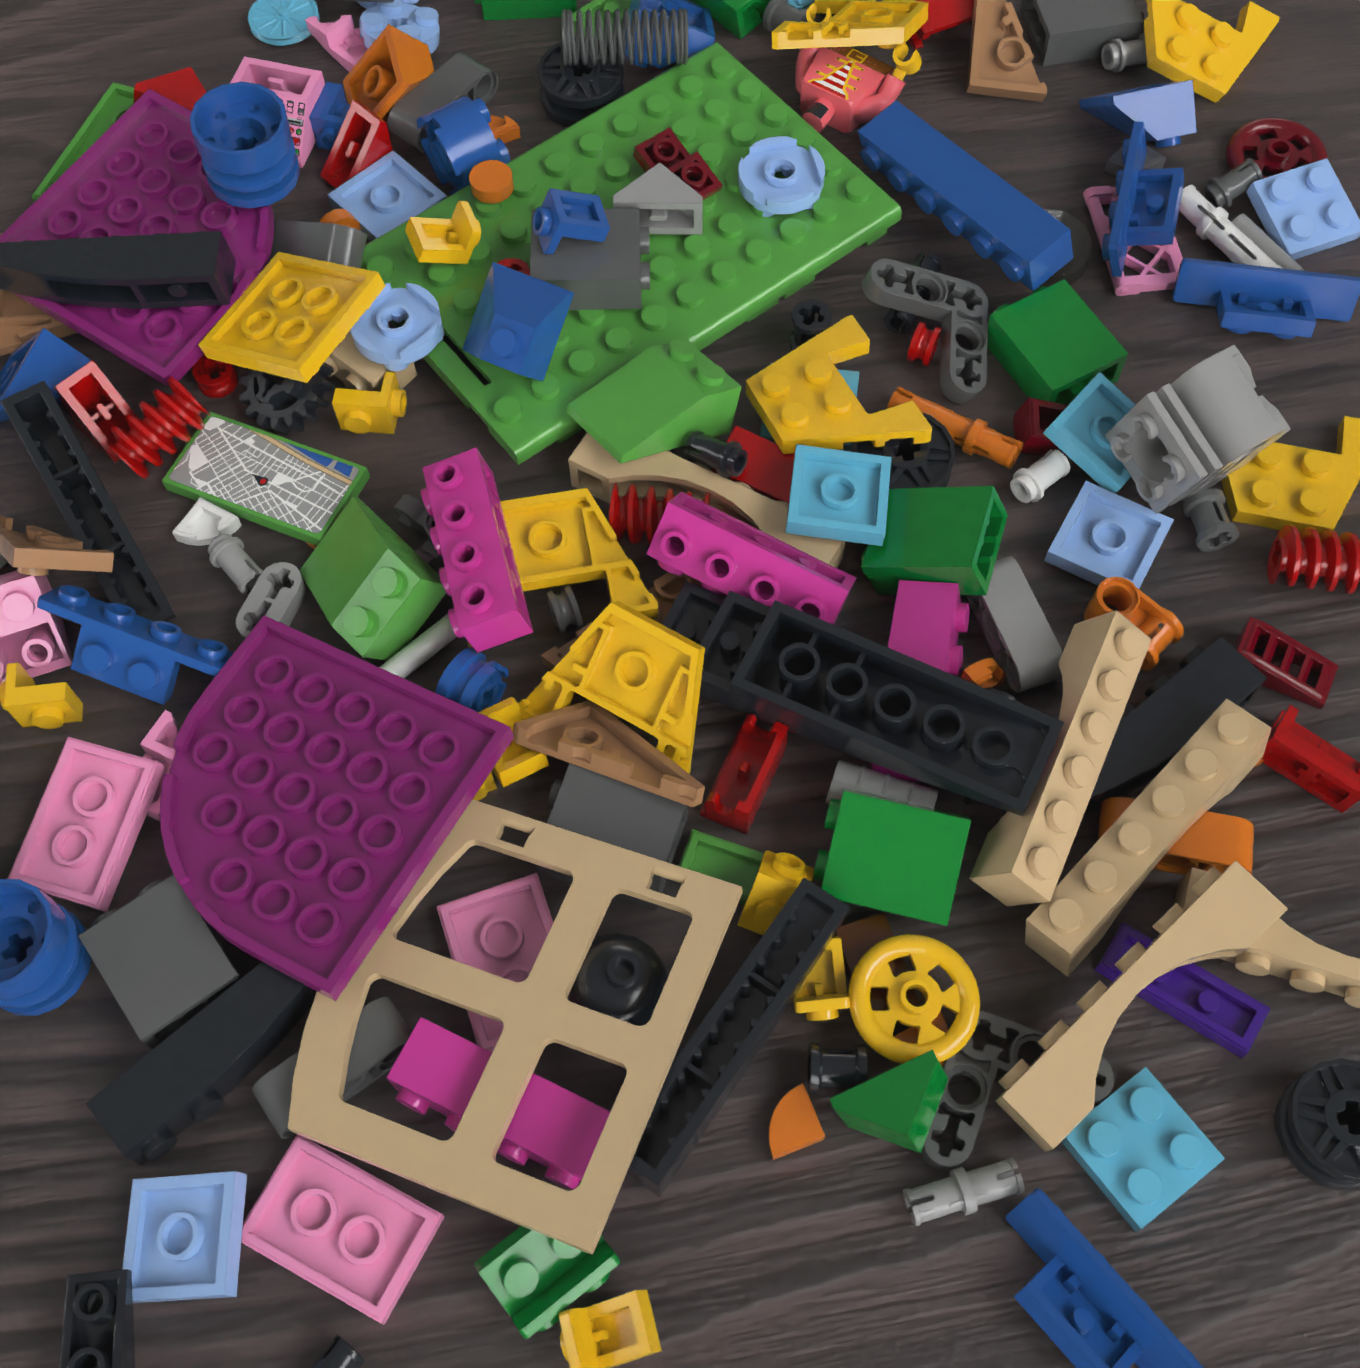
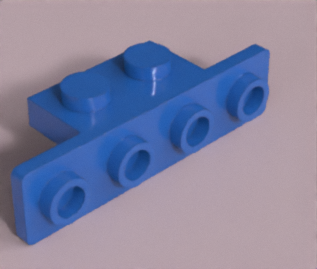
[1102,121,1185,277]
[1172,258,1360,339]
[37,585,234,705]
[1006,1188,1204,1368]

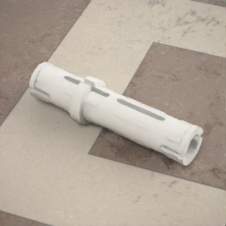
[1179,185,1283,269]

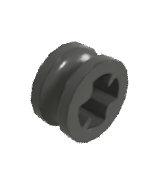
[545,585,583,634]

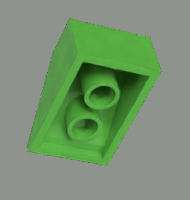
[566,339,742,464]
[299,496,446,660]

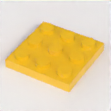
[198,252,386,383]

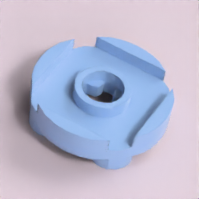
[359,0,440,54]
[738,136,825,217]
[350,282,444,371]

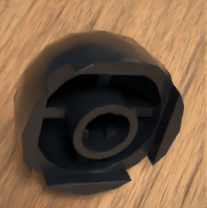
[568,933,668,1026]

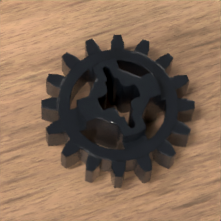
[238,362,335,435]

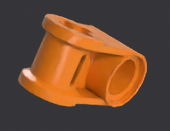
[1084,576,1184,671]

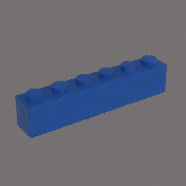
[858,100,1073,291]

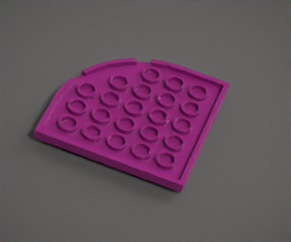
[0,89,274,388]
[160,615,514,1001]

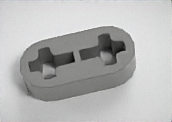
[235,562,307,641]

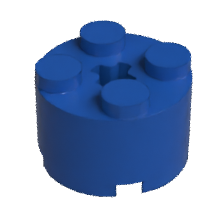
[416,96,510,195]

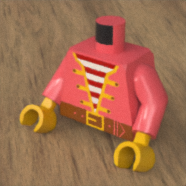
[795,3,921,133]

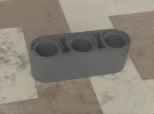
[387,53,498,153]
[268,219,368,268]
[252,996,413,1139]

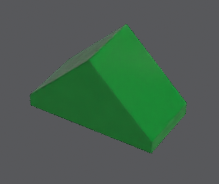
[830,1050,948,1153]

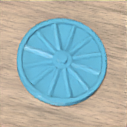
[248,0,320,46]

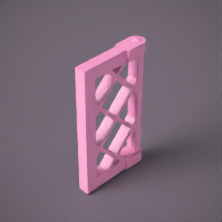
[1083,185,1183,296]

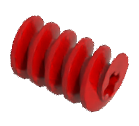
[107,376,211,479]
[608,481,711,545]
[1267,524,1360,595]

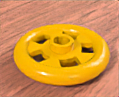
[848,934,980,1064]

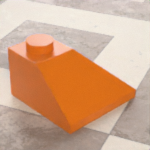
[343,24,435,122]

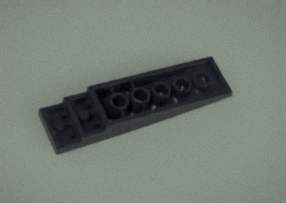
[662,581,1064,816]

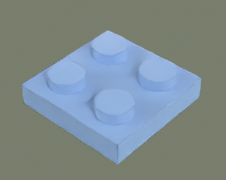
[327,150,447,241]
[1246,158,1360,260]
[1044,481,1174,589]
[122,1171,247,1303]

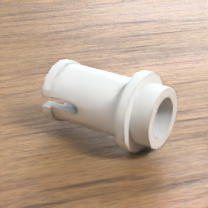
[1010,449,1070,503]

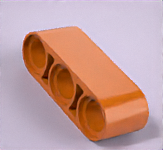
[1098,797,1254,875]

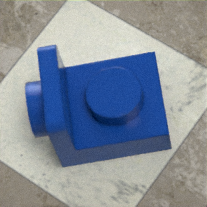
[309,82,350,151]
[533,188,610,255]

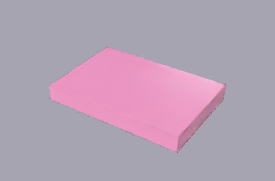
[7,737,166,912]
[436,873,553,1052]
[241,1134,445,1325]

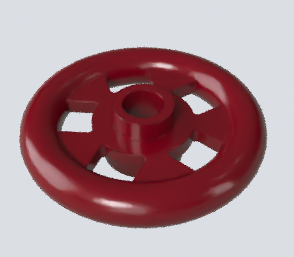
[1226,117,1328,179]

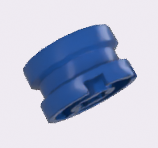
[435,647,509,712]

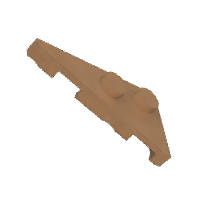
[966,0,1047,102]
[0,514,114,576]
[513,700,705,807]

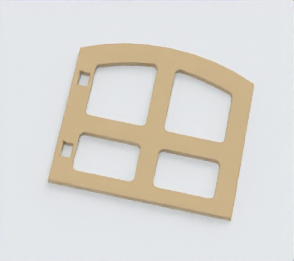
[288,799,743,1255]

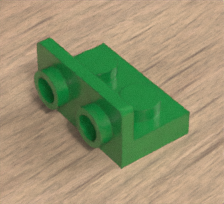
[473,1189,620,1339]

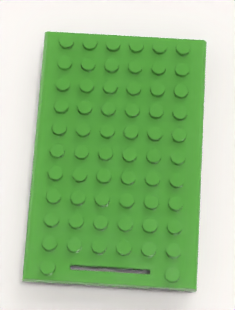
[361,42,902,465]

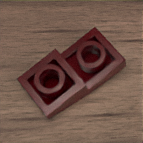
[633,127,723,200]

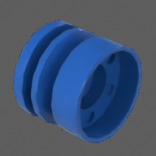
[190,82,300,209]
[0,879,92,1016]

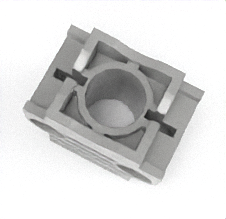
[1105,345,1291,514]

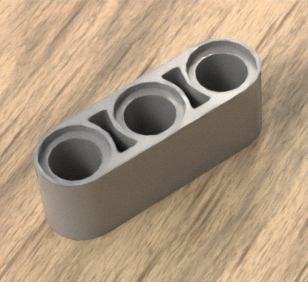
[966,556,1063,693]

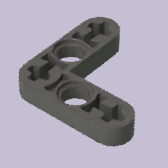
[862,258,988,404]
[921,1011,1114,1171]

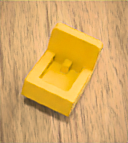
[405,201,481,264]
[332,371,407,434]
[0,662,83,729]
[478,697,549,788]
[737,850,814,935]
[793,936,850,1021]
[559,1289,662,1368]

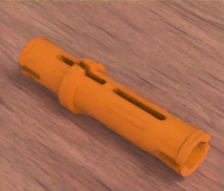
[887,386,1023,470]

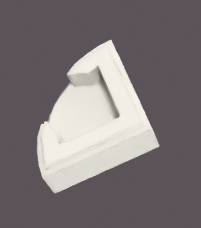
[172,498,242,546]

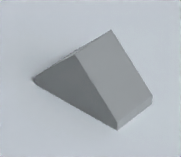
[613,163,703,235]

